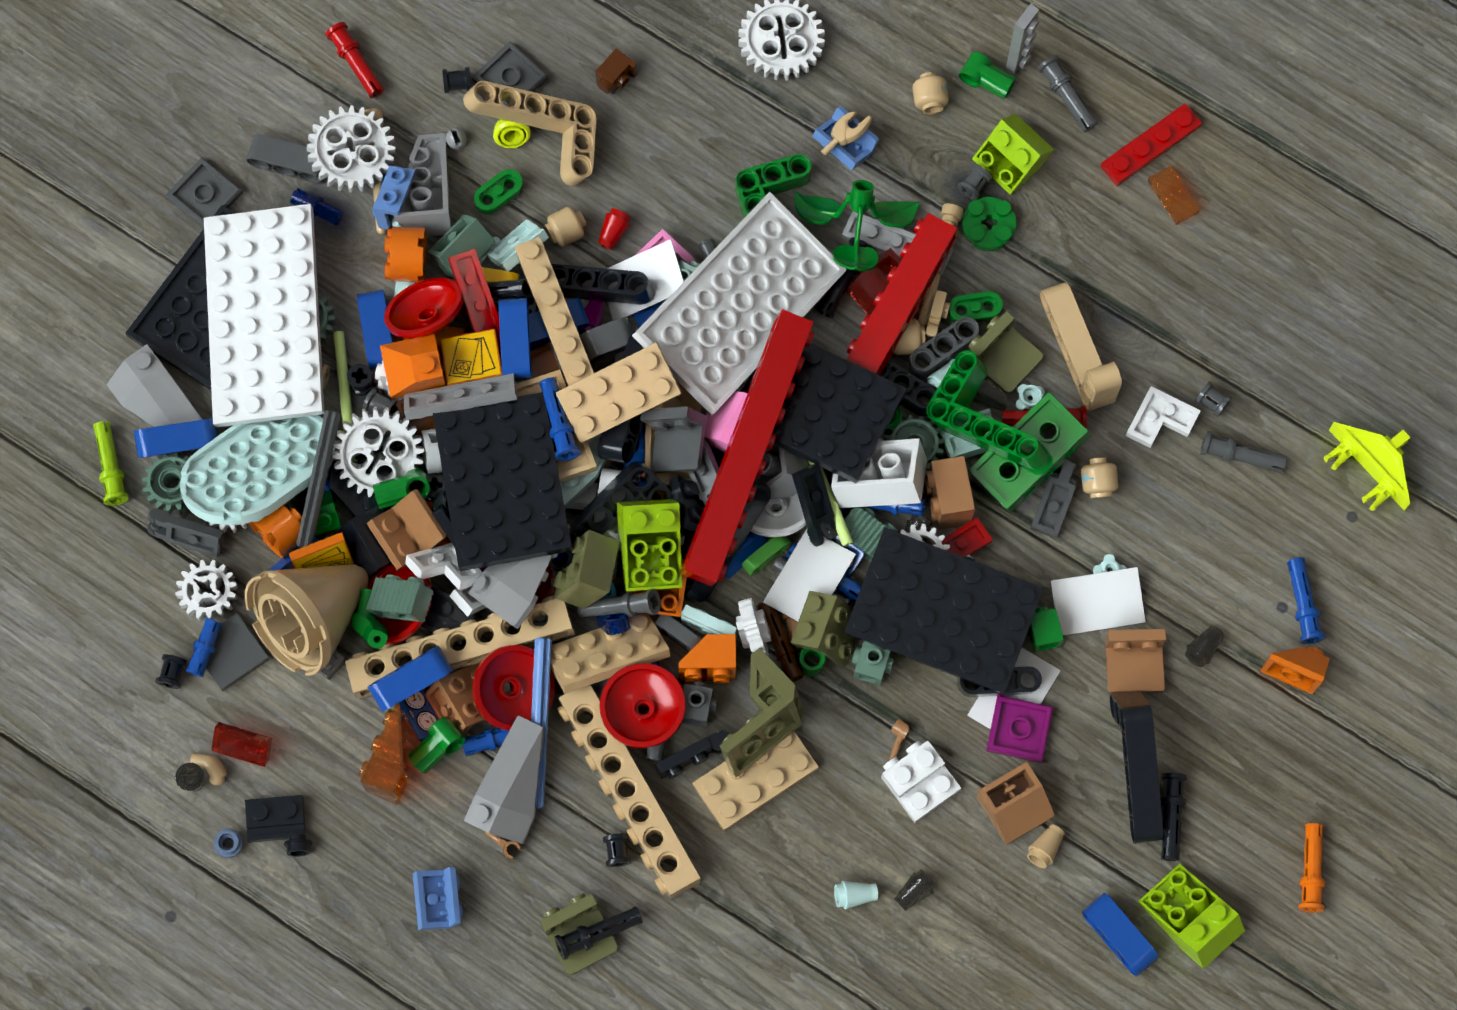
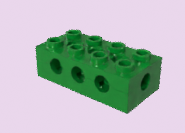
[969,392,1091,513]

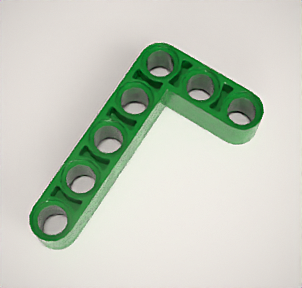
[735,154,812,218]
[926,350,1049,470]

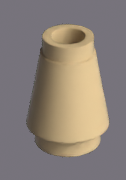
[1027,824,1065,868]

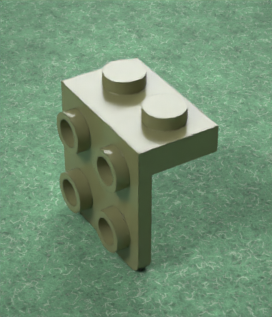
[968,311,1043,393]
[791,591,856,667]
[540,893,618,975]

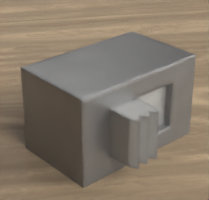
[319,650,346,680]

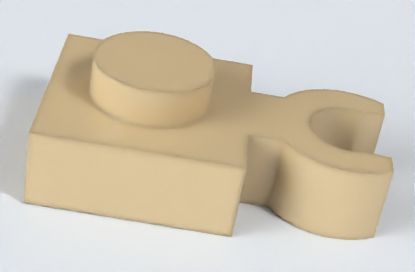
[925,290,950,341]

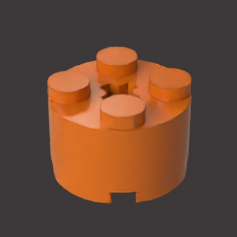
[385,226,427,282]
[248,503,302,559]

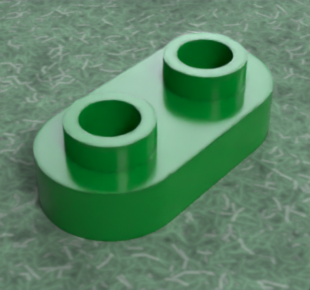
[474,169,523,214]
[948,291,1003,322]

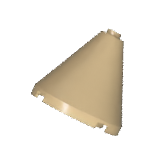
[245,564,369,676]

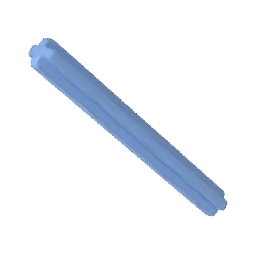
[531,637,552,808]

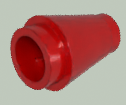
[597,208,631,251]

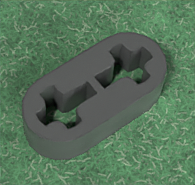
[654,615,701,652]

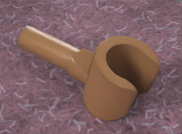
[889,719,909,759]
[485,832,521,859]

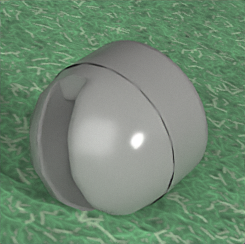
[445,128,467,151]

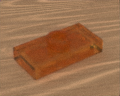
[1148,165,1200,225]

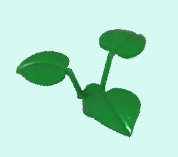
[794,180,919,272]

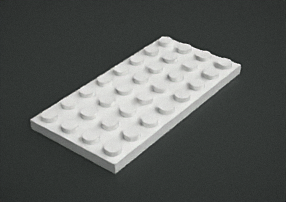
[632,192,847,415]
[204,204,325,427]

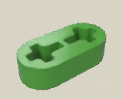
[742,536,791,577]

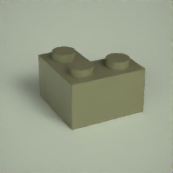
[554,530,620,609]

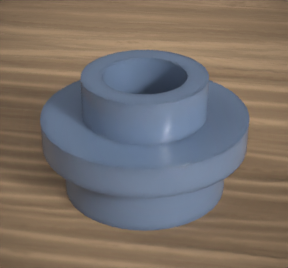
[214,829,243,858]

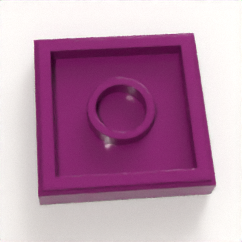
[986,695,1053,763]

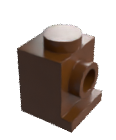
[595,48,637,94]

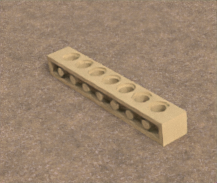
[345,596,575,699]
[557,685,701,900]

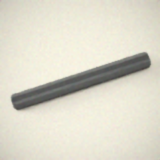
[296,410,340,548]

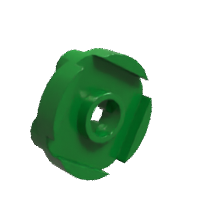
[961,197,1017,252]

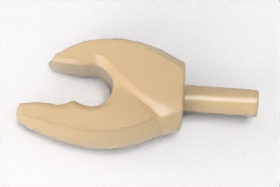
[821,112,872,156]

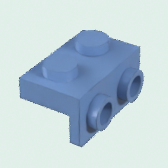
[812,106,879,170]
[373,166,415,230]
[413,867,463,930]

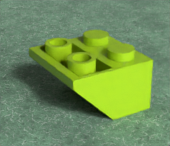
[972,114,1054,195]

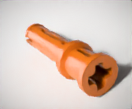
[1298,823,1325,913]

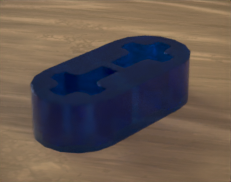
[596,613,631,635]

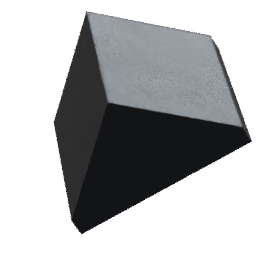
[336,505,392,579]

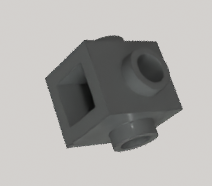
[682,681,717,727]

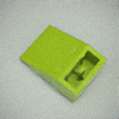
[617,499,682,591]
[1138,864,1245,969]

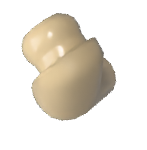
[190,753,227,785]

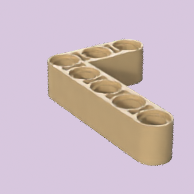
[463,81,596,186]
[1040,282,1122,412]

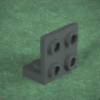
[640,406,707,473]

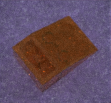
[359,703,409,805]

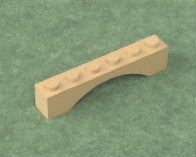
[514,237,594,386]

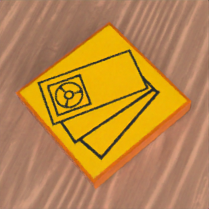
[440,329,502,386]
[289,532,354,569]

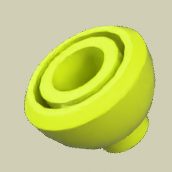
[493,119,531,148]

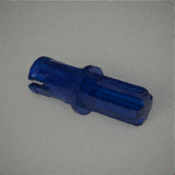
[290,188,343,225]

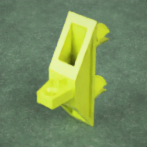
[1324,422,1410,511]

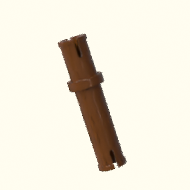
[757,601,804,682]

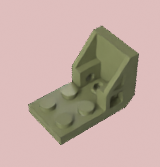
[720,648,804,777]

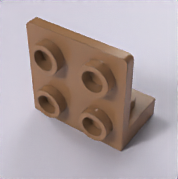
[366,489,447,571]
[1105,629,1166,693]
[425,663,485,736]

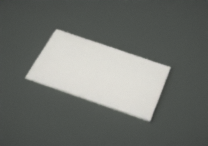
[607,239,684,320]
[763,528,856,621]
[1051,567,1146,635]
[967,648,1061,729]

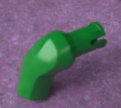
[351,588,388,648]

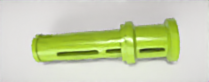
[93,421,129,506]

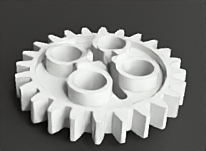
[739,0,825,80]
[307,105,395,193]
[332,407,424,497]

